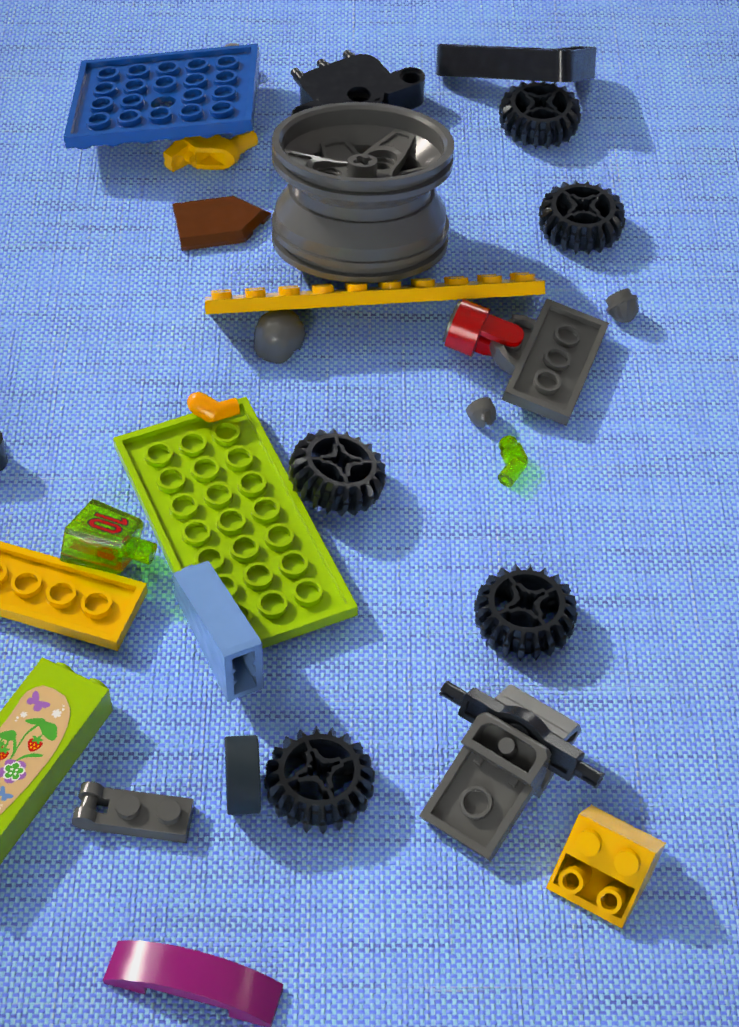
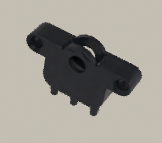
[291,50,425,115]

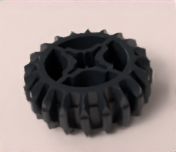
[499,81,581,149]
[538,180,626,255]
[288,428,386,517]
[474,563,578,661]
[264,726,375,834]

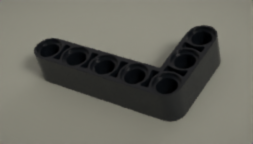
[436,44,597,82]

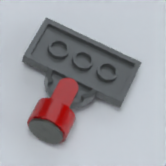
[443,299,609,426]

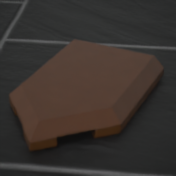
[172,196,271,251]

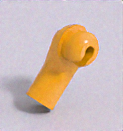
[187,392,240,423]

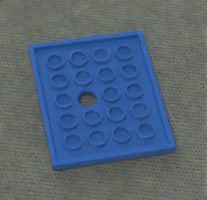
[63,43,260,149]

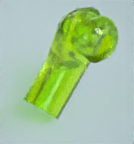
[498,435,528,487]

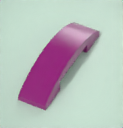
[103,940,284,1027]

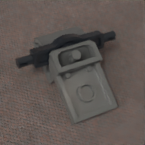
[419,681,605,862]

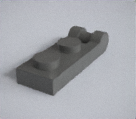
[71,781,194,843]

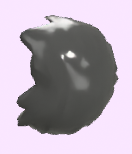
[254,310,306,364]

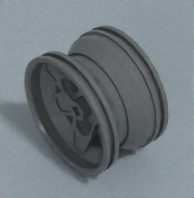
[272,102,454,283]

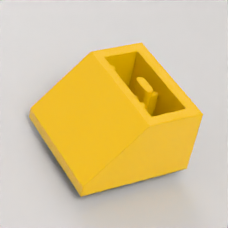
[546,805,666,929]

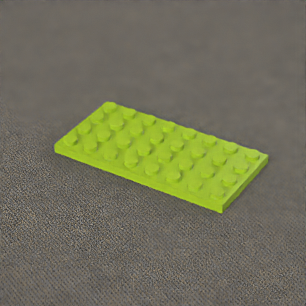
[113,397,358,649]

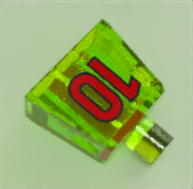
[60,499,157,574]

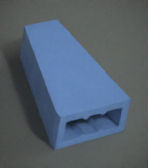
[172,561,264,702]

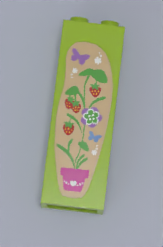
[0,657,113,864]

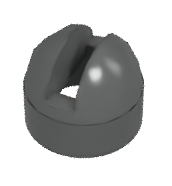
[466,397,497,428]

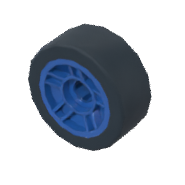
[225,735,261,815]

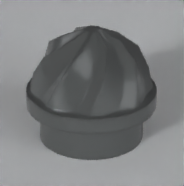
[605,288,639,323]

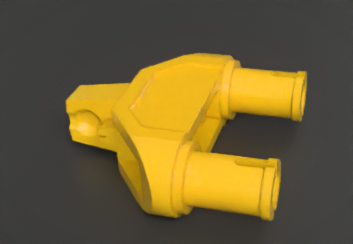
[163,131,258,172]

